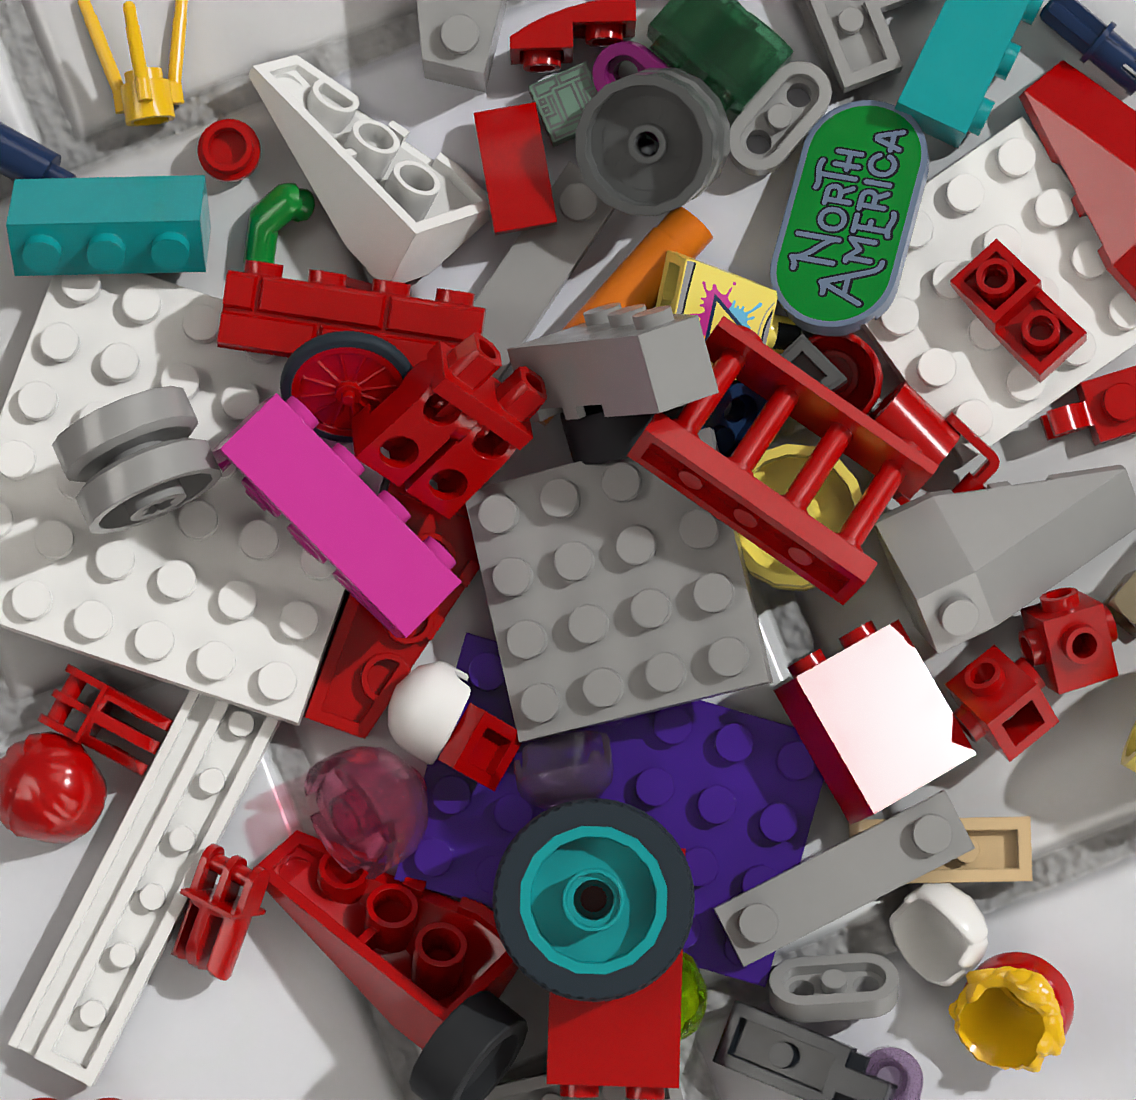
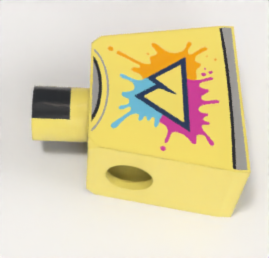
[655,250,802,380]

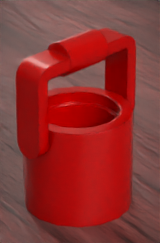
[867,382,1000,505]

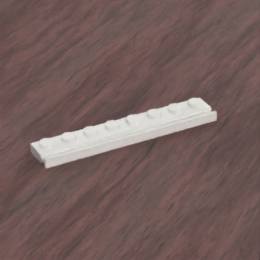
[8,691,281,1087]

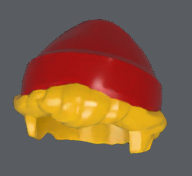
[948,952,1074,1072]

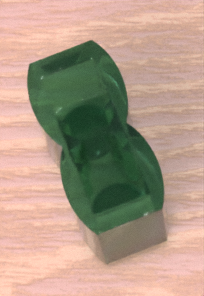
[647,0,794,116]

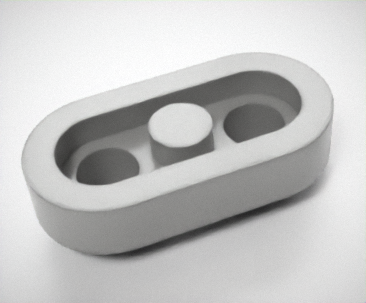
[729,61,832,176]
[769,953,899,1023]

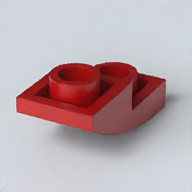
[510,0,636,73]
[474,102,557,235]
[950,238,1087,383]

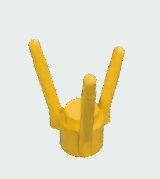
[77,0,188,127]

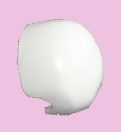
[388,661,471,764]
[890,883,989,987]

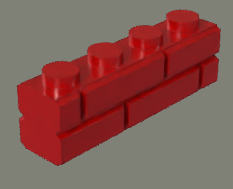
[217,260,486,367]

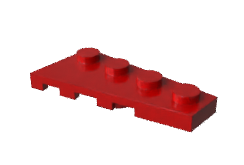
[303,481,480,739]

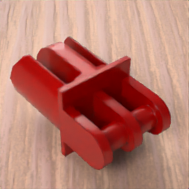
[37,663,174,777]
[171,843,270,981]

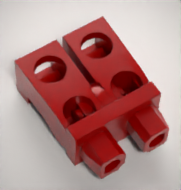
[351,332,547,519]

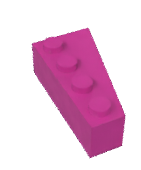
[212,393,462,638]

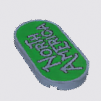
[770,100,929,336]

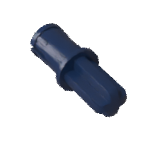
[1039,0,1136,96]

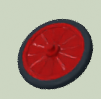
[280,331,413,443]

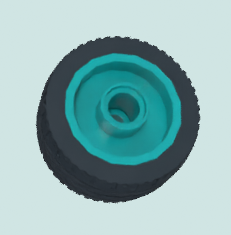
[492,798,695,1002]

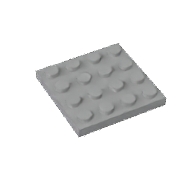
[466,427,773,743]

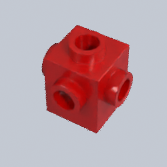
[1018,587,1119,695]
[945,644,1059,762]

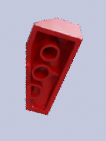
[1019,60,1136,302]
[253,830,518,1049]

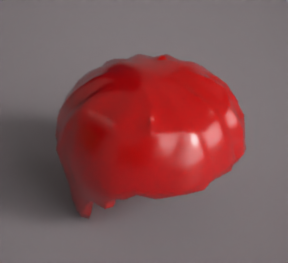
[0,731,107,844]

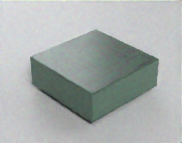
[528,62,598,147]

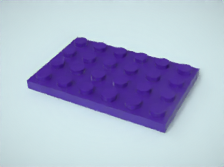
[394,632,824,987]

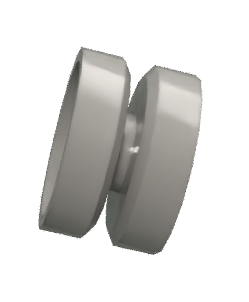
[52,386,222,534]

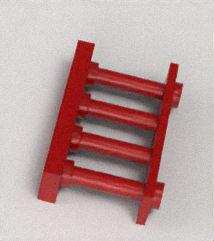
[627,316,939,605]

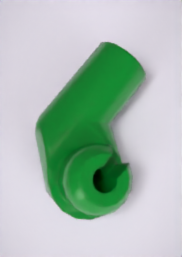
[243,183,315,264]

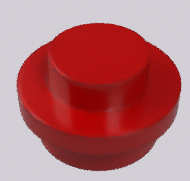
[197,119,261,183]

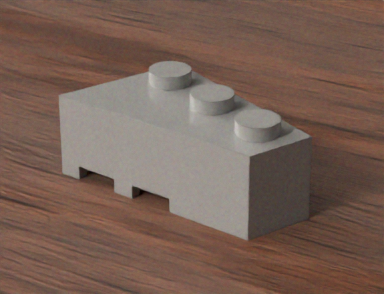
[417,0,508,92]
[507,303,719,422]

